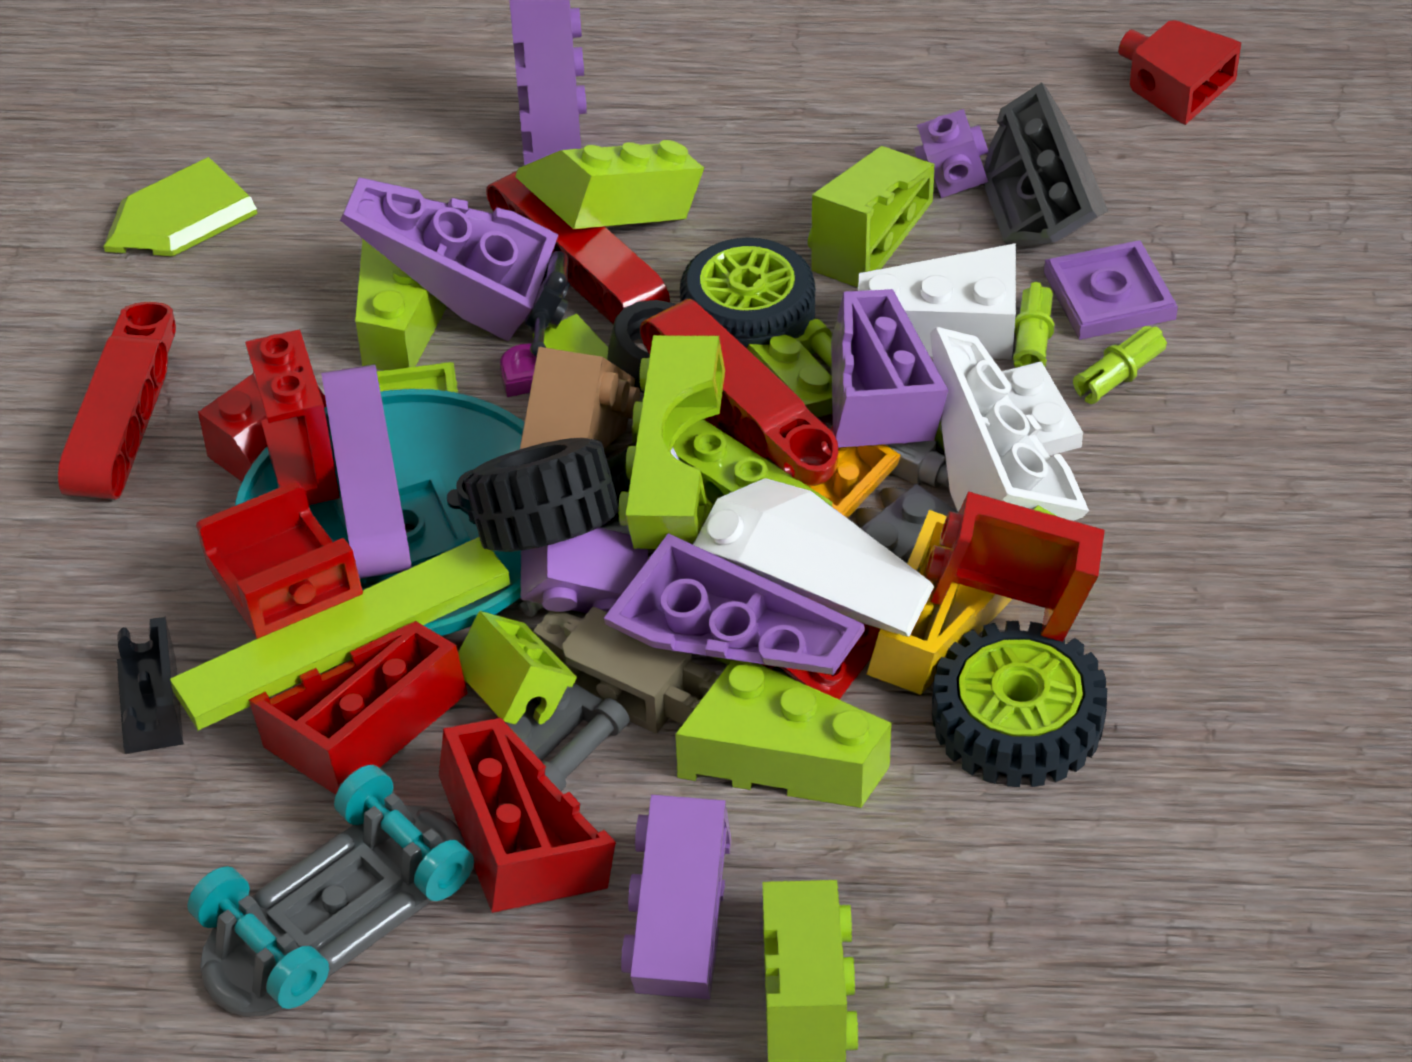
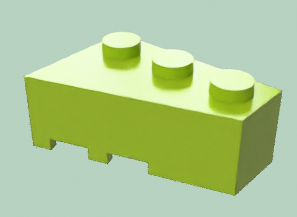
[807,146,935,288]
[355,238,447,370]
[675,660,892,808]

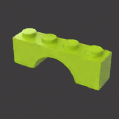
[619,335,725,549]

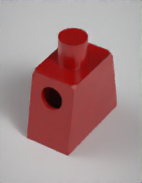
[1118,20,1242,125]

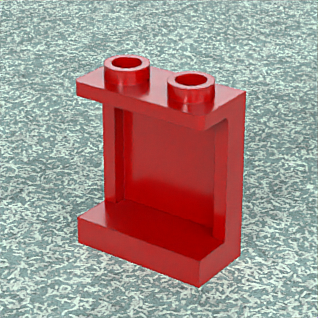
[196,481,363,639]
[924,491,1105,642]

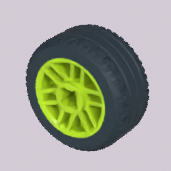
[680,237,816,348]

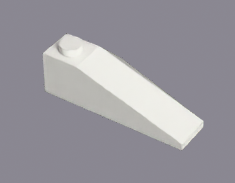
[930,327,1089,521]
[693,478,934,637]

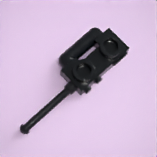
[525,251,570,357]

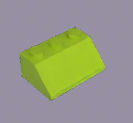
[515,140,704,229]

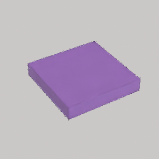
[1044,240,1178,340]

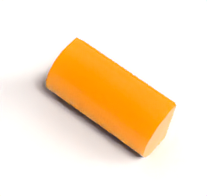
[809,444,901,518]

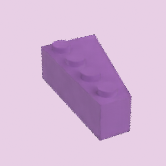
[509,0,587,165]

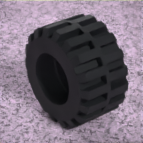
[464,438,619,552]

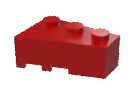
[249,621,468,795]

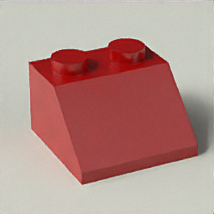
[198,373,327,482]

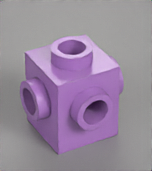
[914,109,989,198]

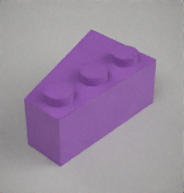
[831,289,948,448]
[621,795,731,1000]

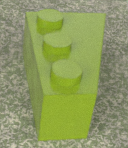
[762,880,858,1062]

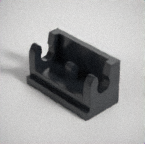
[117,616,184,754]

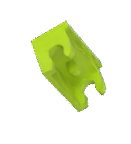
[458,611,577,725]

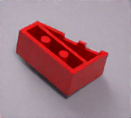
[438,718,616,913]

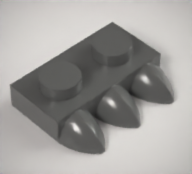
[856,484,957,563]

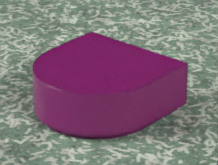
[500,344,537,397]

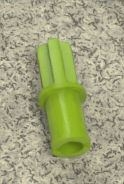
[1013,282,1055,368]
[1073,326,1167,404]

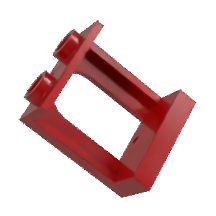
[245,329,340,505]

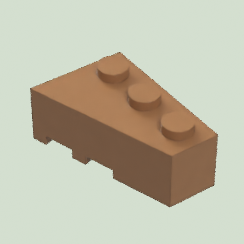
[520,347,640,449]

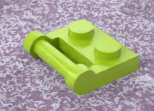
[747,319,833,417]

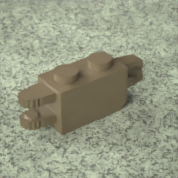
[533,606,720,734]

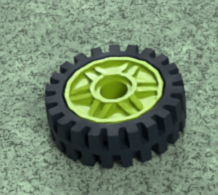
[932,621,1108,788]

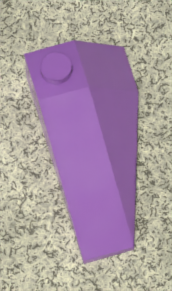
[340,177,558,341]
[604,533,865,675]

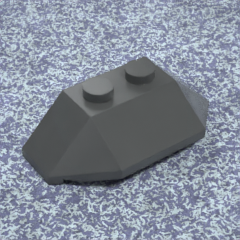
[983,82,1108,246]

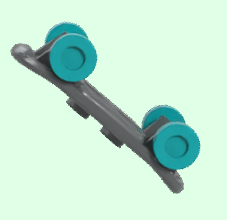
[187,765,474,1017]

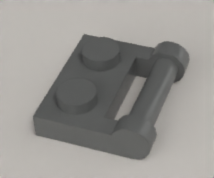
[497,683,630,791]

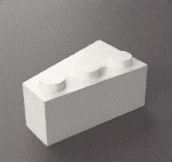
[858,243,1016,360]

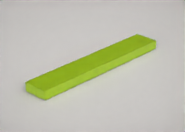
[170,537,510,731]

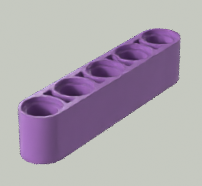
[321,364,412,579]

